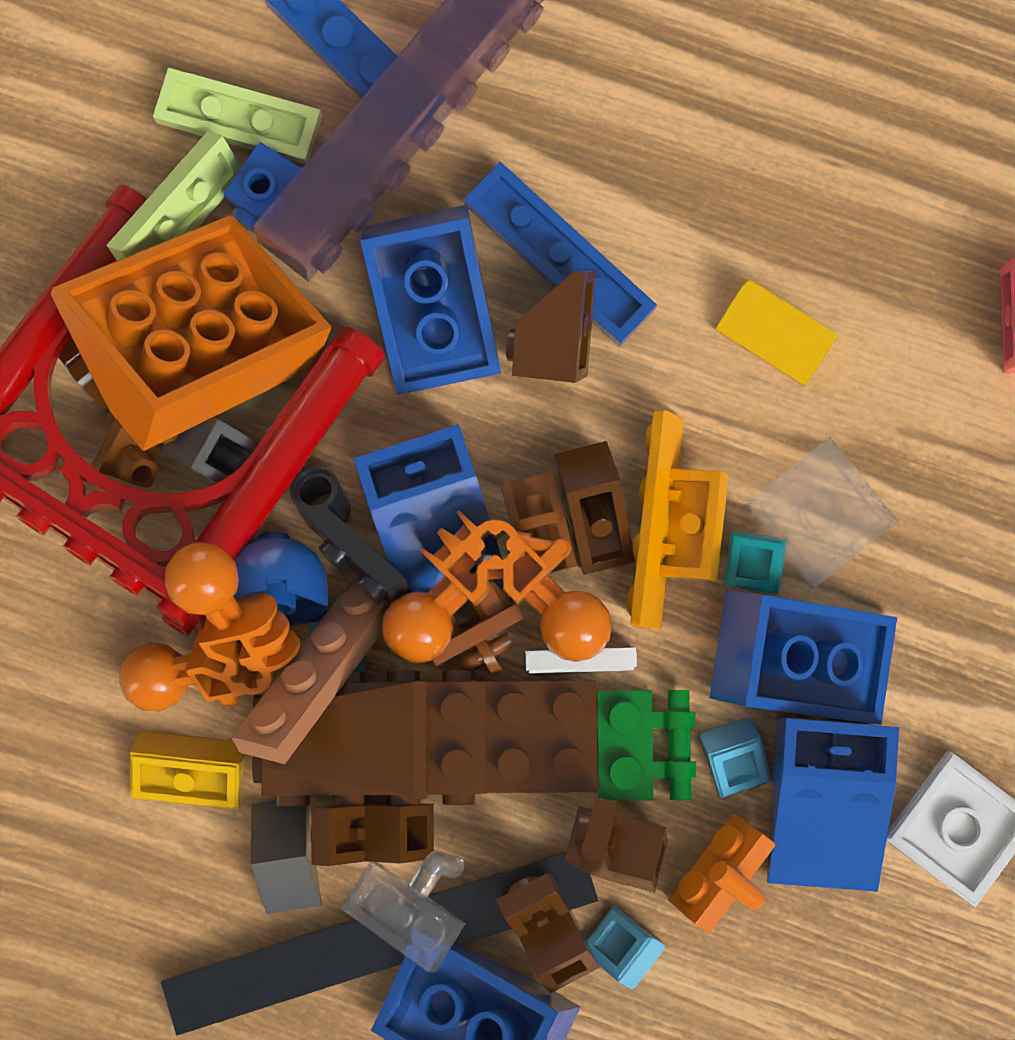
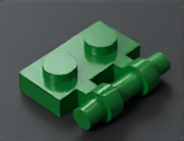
[596,690,697,801]

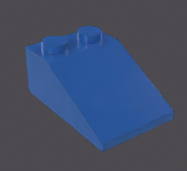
[360,205,501,395]
[709,590,897,725]
[371,929,581,1040]

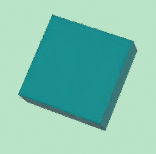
[724,530,788,595]

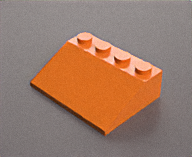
[51,215,332,451]

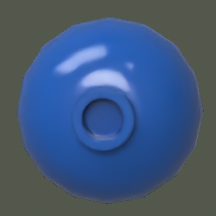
[233,531,329,626]

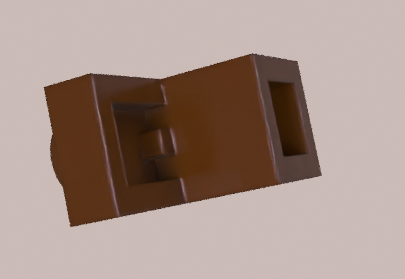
[565,797,668,893]
[310,802,434,866]
[496,873,600,994]

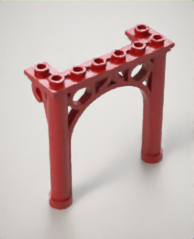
[0,185,385,637]

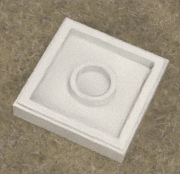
[887,751,1015,908]

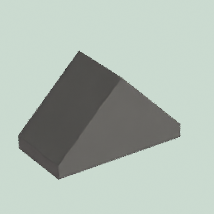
[251,800,322,914]

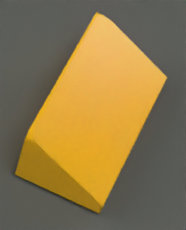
[715,279,838,387]
[130,731,245,810]

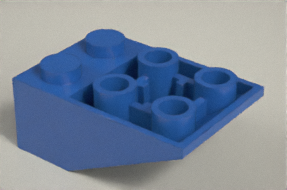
[353,424,503,593]
[767,717,899,892]

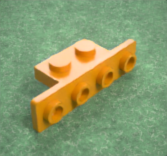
[627,410,729,631]

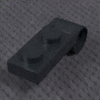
[290,466,412,605]

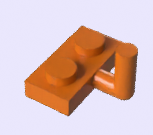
[668,812,776,934]

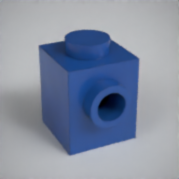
[224,142,311,237]

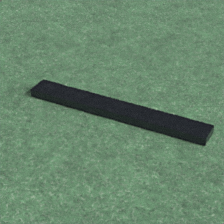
[161,851,599,1036]

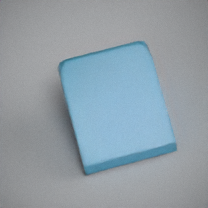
[699,718,772,798]
[587,905,665,989]

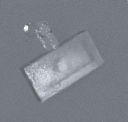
[341,852,466,972]

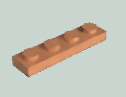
[232,581,390,764]

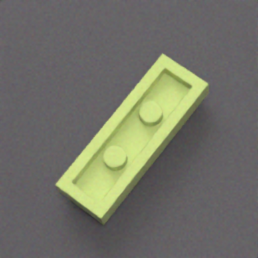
[153,67,323,165]
[106,131,242,261]

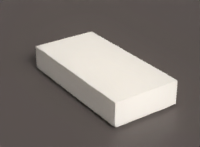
[525,647,637,674]

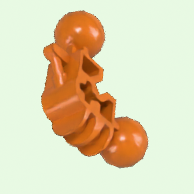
[381,511,612,663]
[119,542,300,712]

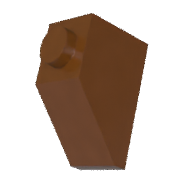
[506,269,597,383]
[554,441,636,575]

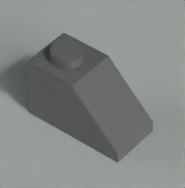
[160,417,272,512]

